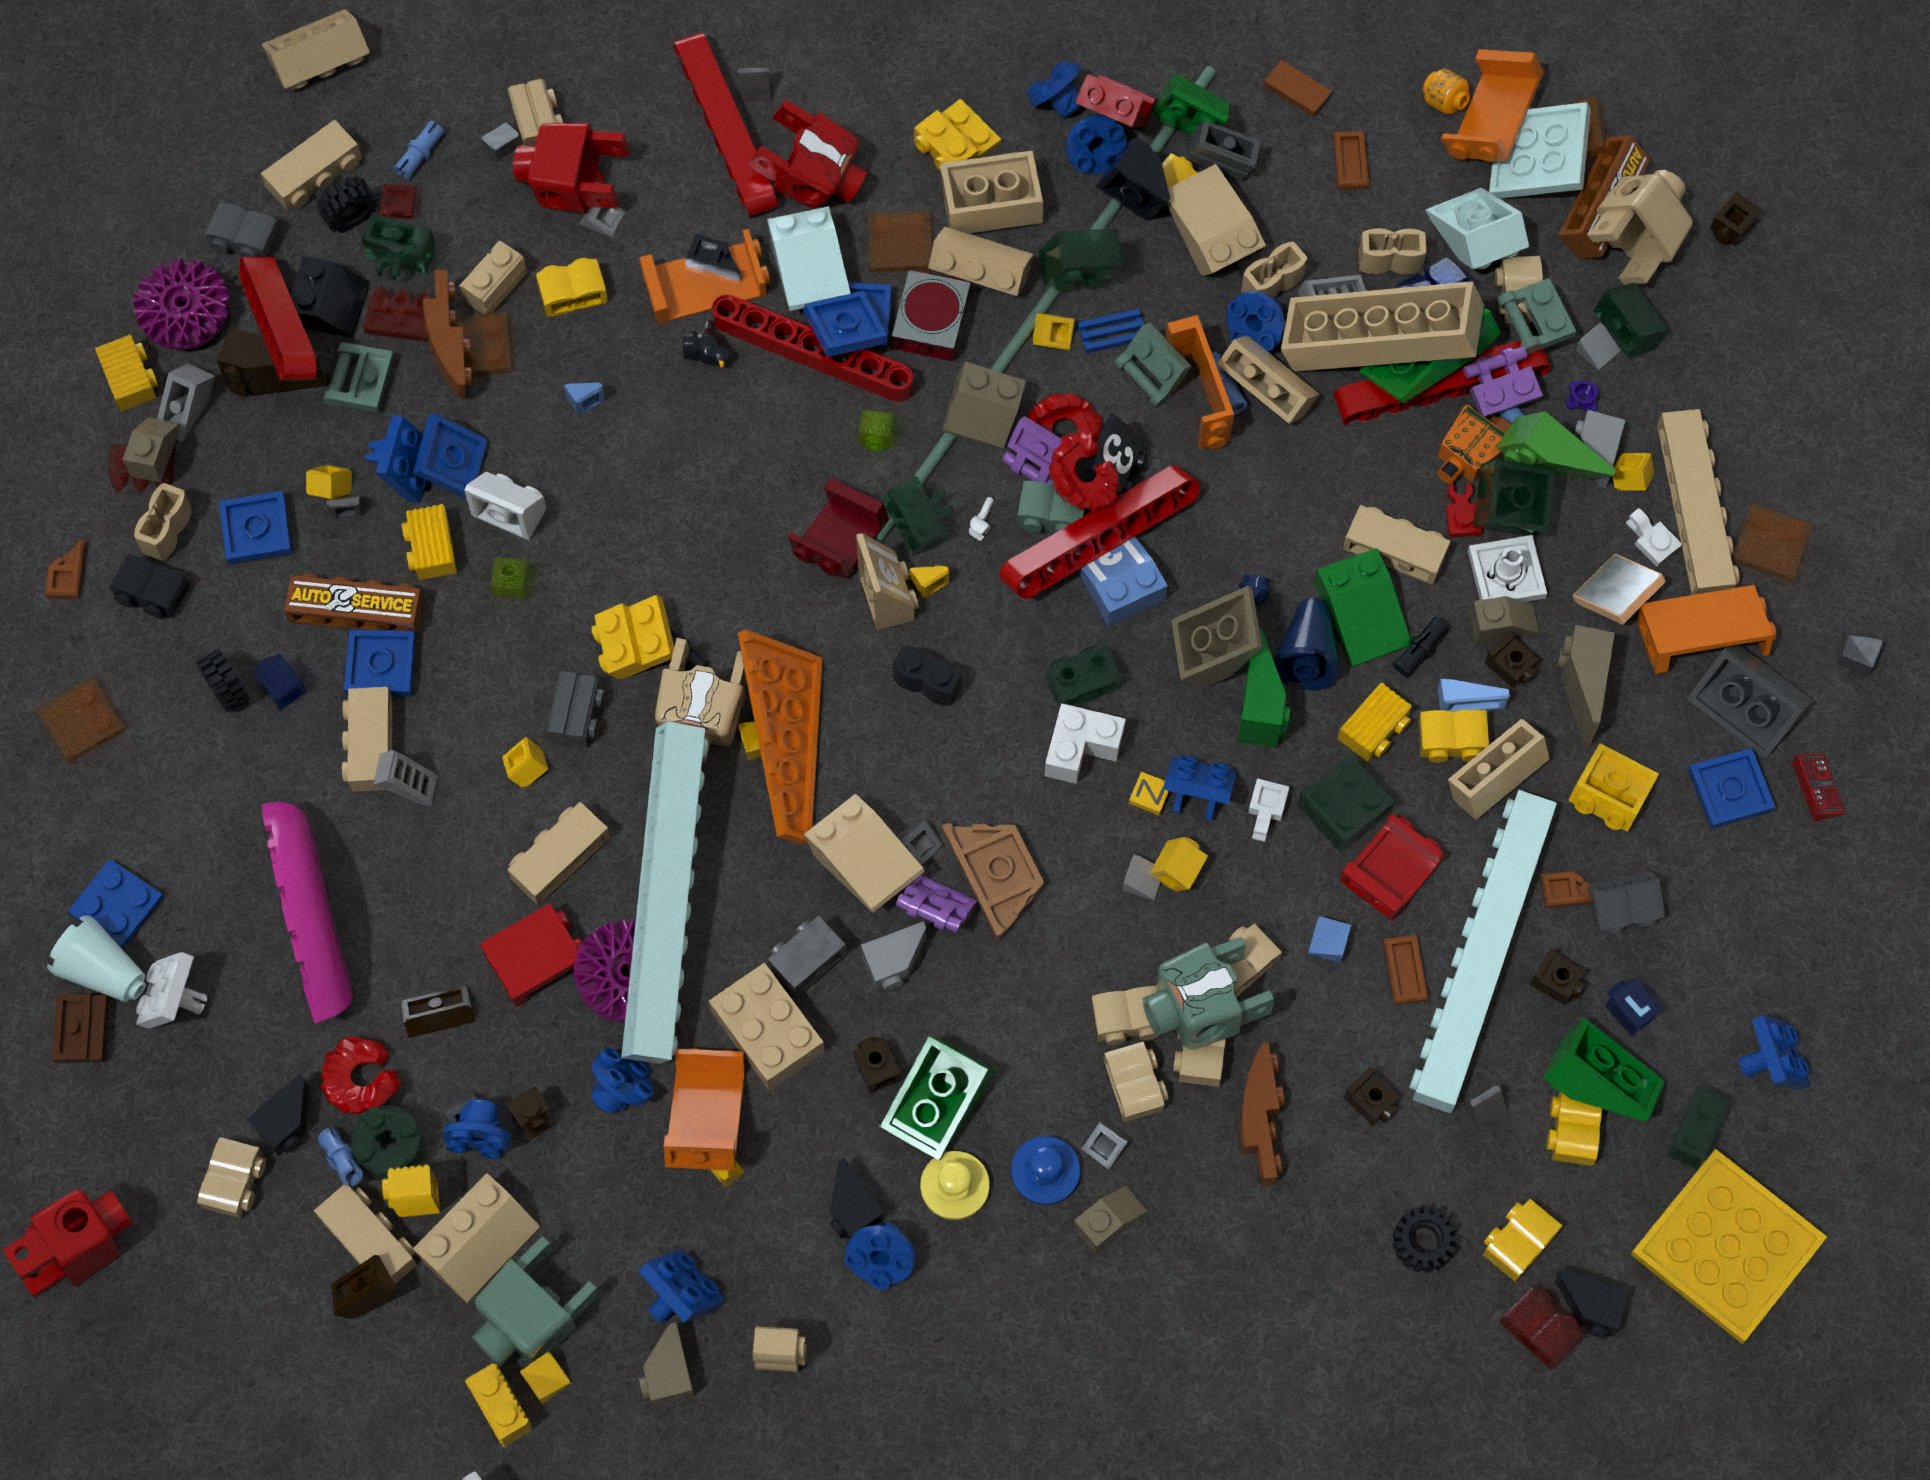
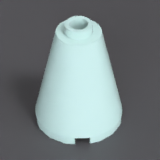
[47,915,146,1002]

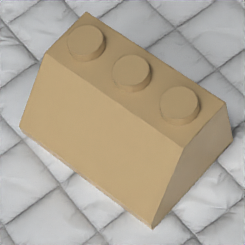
[261,9,370,90]
[940,151,1043,234]
[413,1173,540,1303]

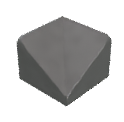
[1837,635,1883,676]

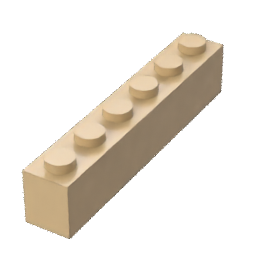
[1657,409,1739,595]

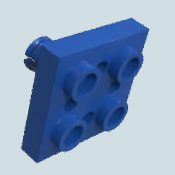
[1739,1015,1810,1090]
[638,1249,726,1323]

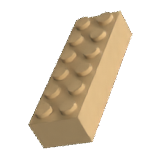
[1281,281,1484,372]

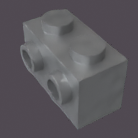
[768,916,847,998]

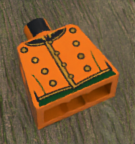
[1437,404,1505,484]

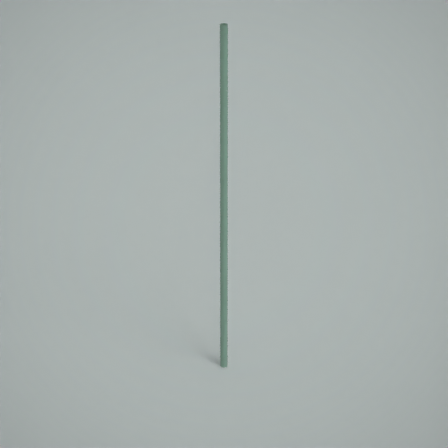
[876,66,1217,543]

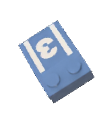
[1077,537,1167,626]

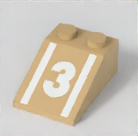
[856,533,919,630]

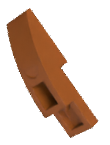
[423,270,471,398]
[1240,1043,1284,1186]

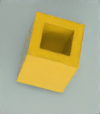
[1149,837,1208,892]

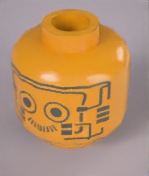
[1423,69,1470,115]

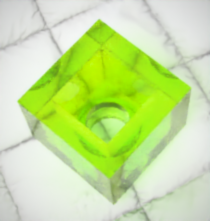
[858,410,894,451]
[490,557,529,598]

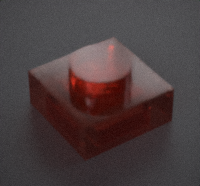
[380,184,416,219]

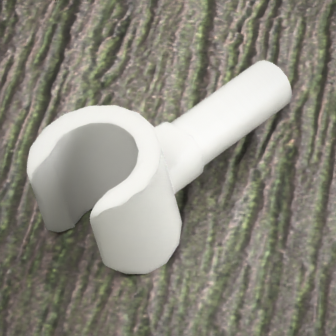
[969,497,994,541]

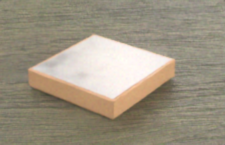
[1572,553,1665,625]

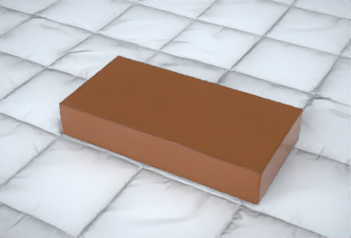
[1263,60,1332,117]
[1333,131,1369,190]
[1383,935,1428,1005]

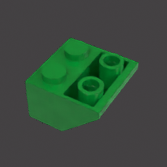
[1152,73,1229,137]

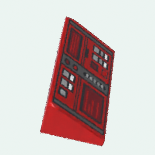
[1792,753,1846,822]

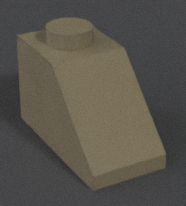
[123,417,180,483]
[1469,596,1540,645]
[1073,1186,1148,1255]
[639,1322,694,1407]

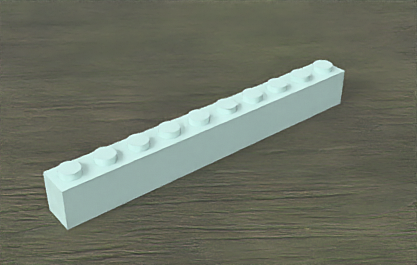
[621,721,708,1064]
[1409,790,1557,1114]

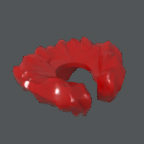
[1028,392,1103,443]
[1049,432,1118,511]
[320,1036,401,1114]

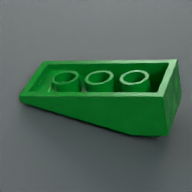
[1359,307,1501,403]

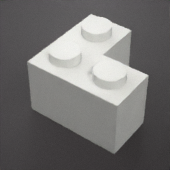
[1045,703,1126,784]

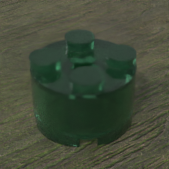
[351,1106,425,1182]

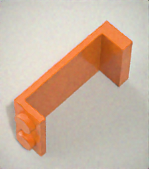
[1441,49,1544,162]
[639,229,770,324]
[1166,315,1234,450]
[1637,585,1776,674]
[664,1048,745,1171]

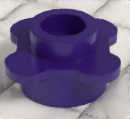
[1565,381,1600,413]

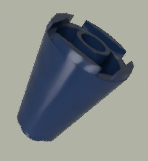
[1274,598,1340,691]

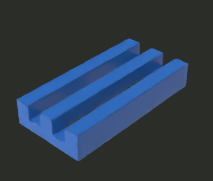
[1078,309,1144,354]

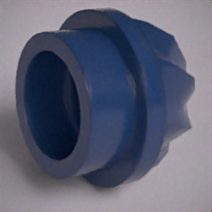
[1238,574,1271,606]

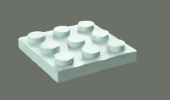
[1489,102,1591,198]

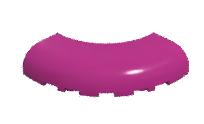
[262,802,353,1023]

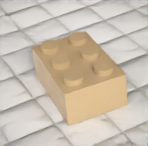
[709,963,825,1091]

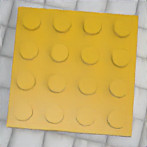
[1630,1149,1827,1344]

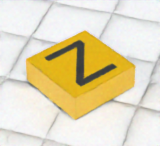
[1129,772,1170,815]

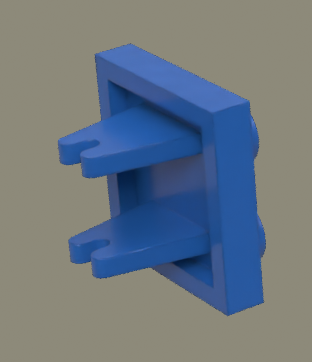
[365,416,426,503]
[1163,755,1237,821]

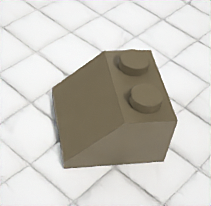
[942,361,1026,449]

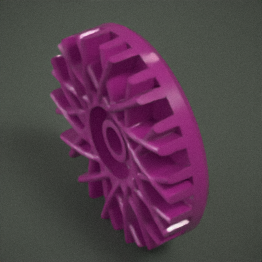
[133,257,230,350]
[574,920,635,1023]

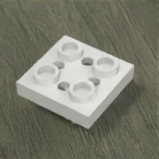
[1468,535,1547,602]
[136,952,207,1028]

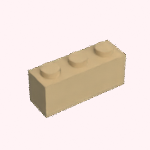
[261,120,362,212]
[928,226,1033,296]
[1217,335,1320,424]
[1343,505,1450,585]
[342,687,392,792]
[1448,719,1550,820]
[507,802,611,906]
[314,1184,417,1284]

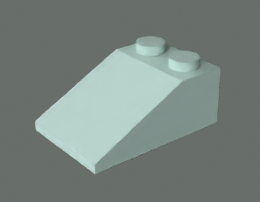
[1426,188,1529,269]
[767,206,851,311]

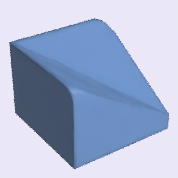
[564,383,605,415]
[1308,916,1351,963]

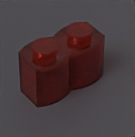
[1499,1287,1583,1370]

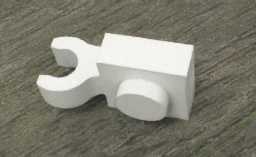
[1626,508,1682,567]
[1248,779,1289,842]

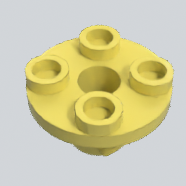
[920,1151,989,1220]

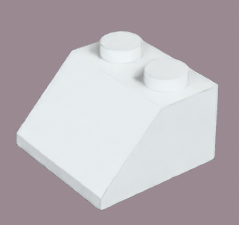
[464,472,547,540]

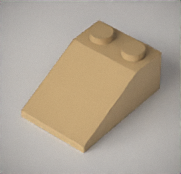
[1167,164,1266,276]
[804,794,925,913]

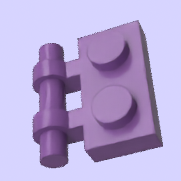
[1463,346,1543,418]
[1002,416,1061,485]
[896,875,977,933]

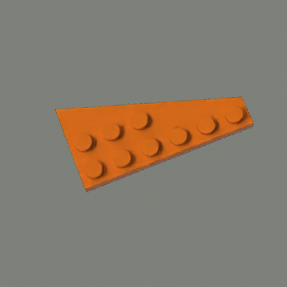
[738,629,822,844]

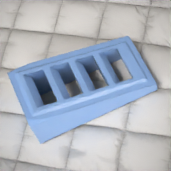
[1437,679,1510,712]

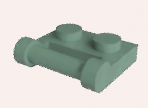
[1497,278,1576,354]
[1115,323,1192,408]
[323,343,395,413]

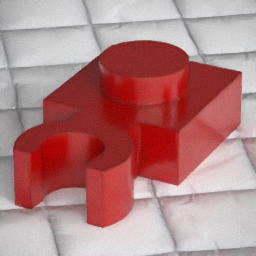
[1445,483,1482,538]

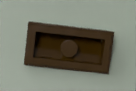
[401,985,475,1038]
[331,1255,397,1319]

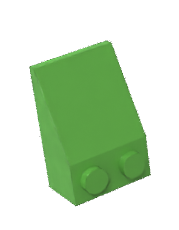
[1496,411,1617,480]

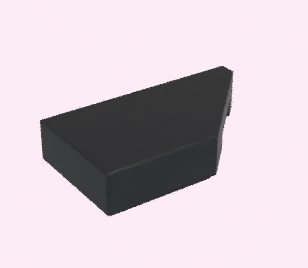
[685,234,742,282]

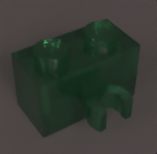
[361,213,436,281]
[882,476,954,556]

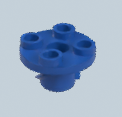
[1027,60,1082,117]
[1066,114,1126,174]
[1227,291,1285,351]
[592,1047,654,1113]
[442,1099,512,1159]
[1011,1136,1080,1205]
[844,1222,916,1290]

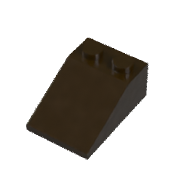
[216,327,330,396]

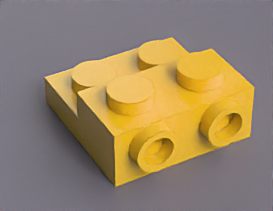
[914,99,1001,172]
[592,595,674,679]
[1568,743,1659,832]

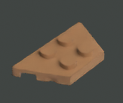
[942,823,1044,940]

